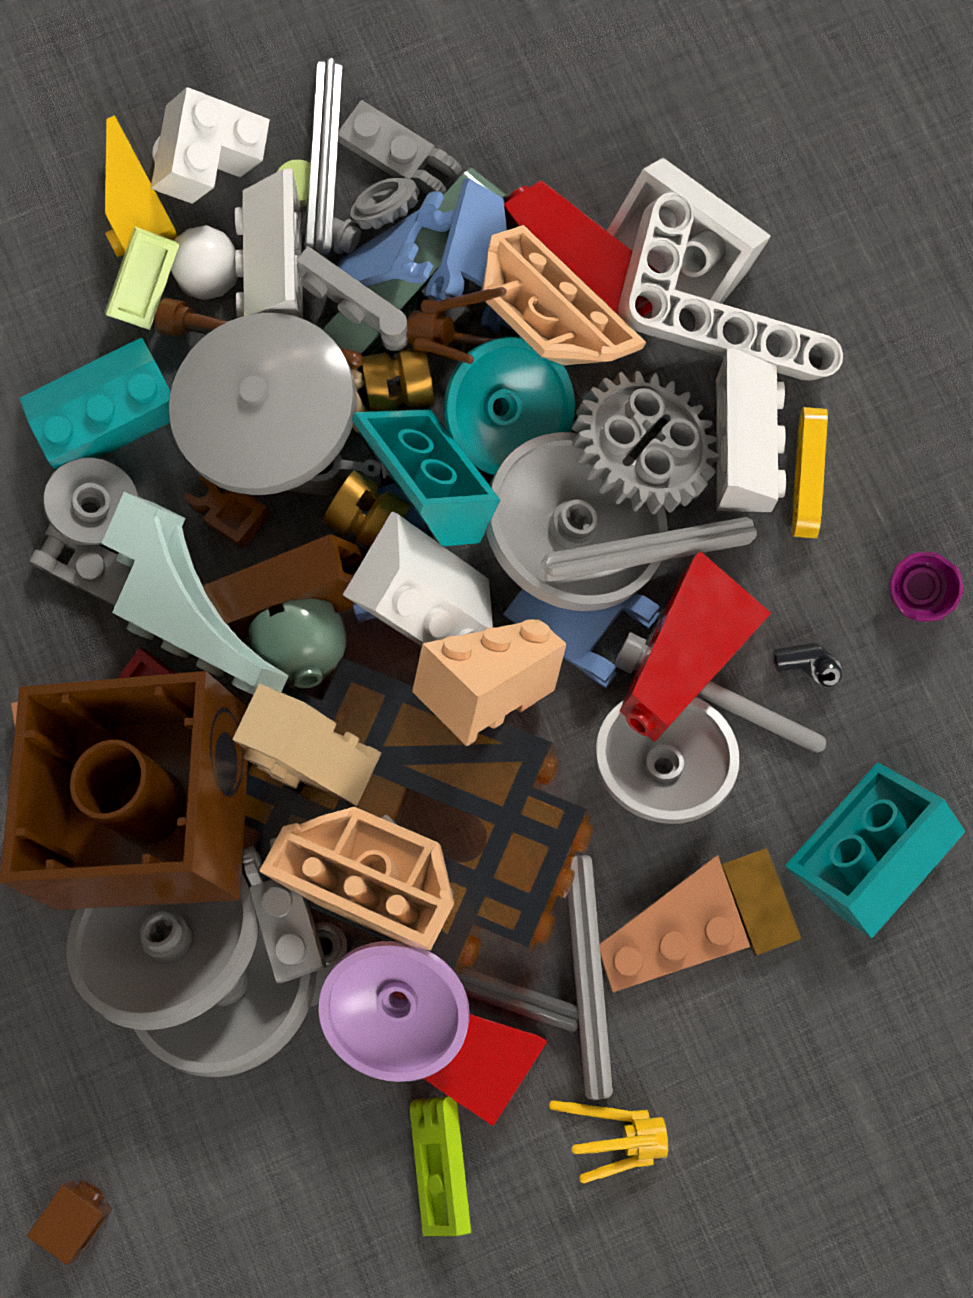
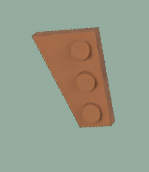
[600,855,750,993]

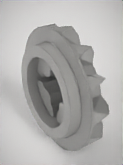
[350,178,420,229]

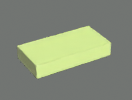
[105,226,180,330]

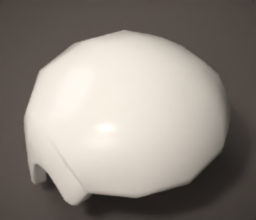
[171,225,238,300]

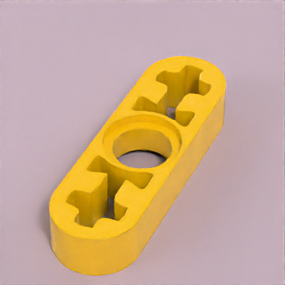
[792,407,828,539]

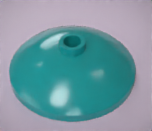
[444,337,575,475]

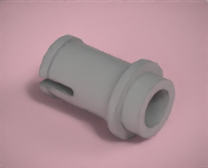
[300,211,361,254]

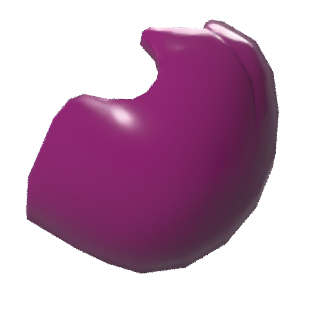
[888,551,964,623]

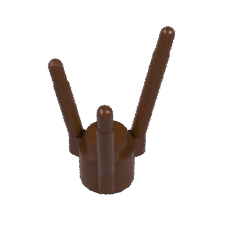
[406,287,507,364]

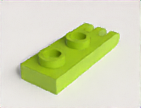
[410,1096,471,1236]

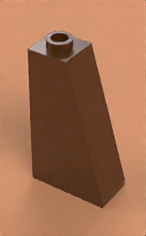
[203,534,368,639]

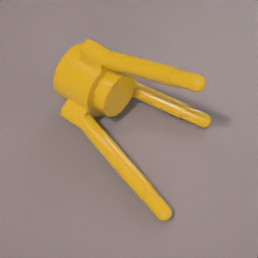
[548,1100,668,1183]

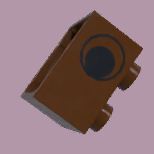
[0,671,248,910]

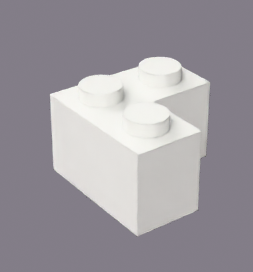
[151,87,270,204]

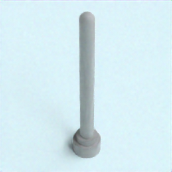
[614,632,826,753]

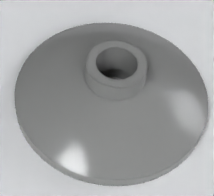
[43,458,138,545]

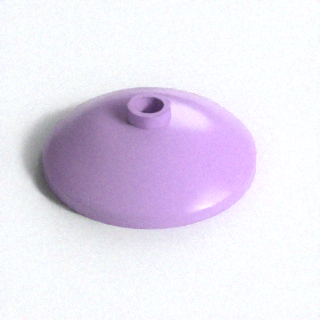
[319,941,470,1082]

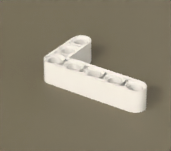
[618,192,843,381]

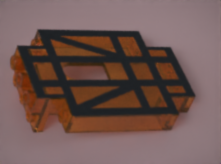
[243,658,594,975]

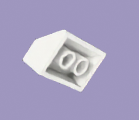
[607,158,771,304]
[235,169,303,319]
[716,349,786,512]
[343,512,493,646]

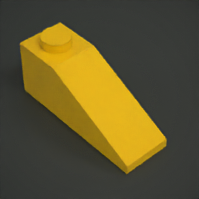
[105,115,178,258]

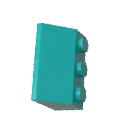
[19,337,171,471]
[352,410,501,546]
[785,762,966,938]

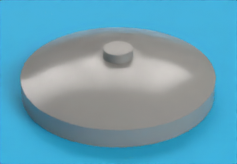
[169,313,357,495]
[486,432,668,611]
[67,872,259,1030]
[134,883,317,1077]

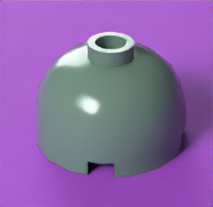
[248,598,346,688]

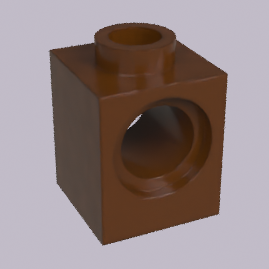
[27,1180,112,1265]

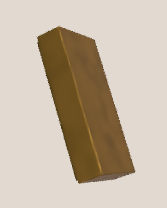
[721,848,802,956]

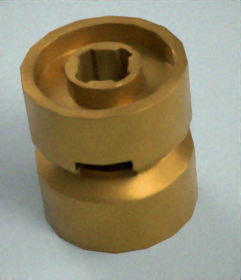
[362,348,435,412]
[323,470,411,551]

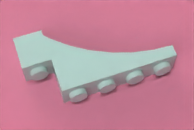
[101,492,289,694]

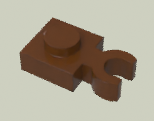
[184,475,271,549]

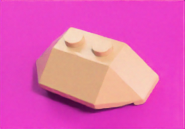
[481,225,646,365]
[259,807,454,951]

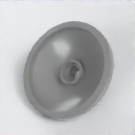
[595,697,739,824]

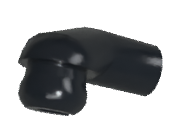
[773,643,842,687]

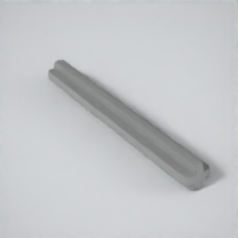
[541,517,757,581]
[565,855,613,1100]

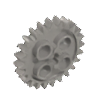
[571,371,719,514]

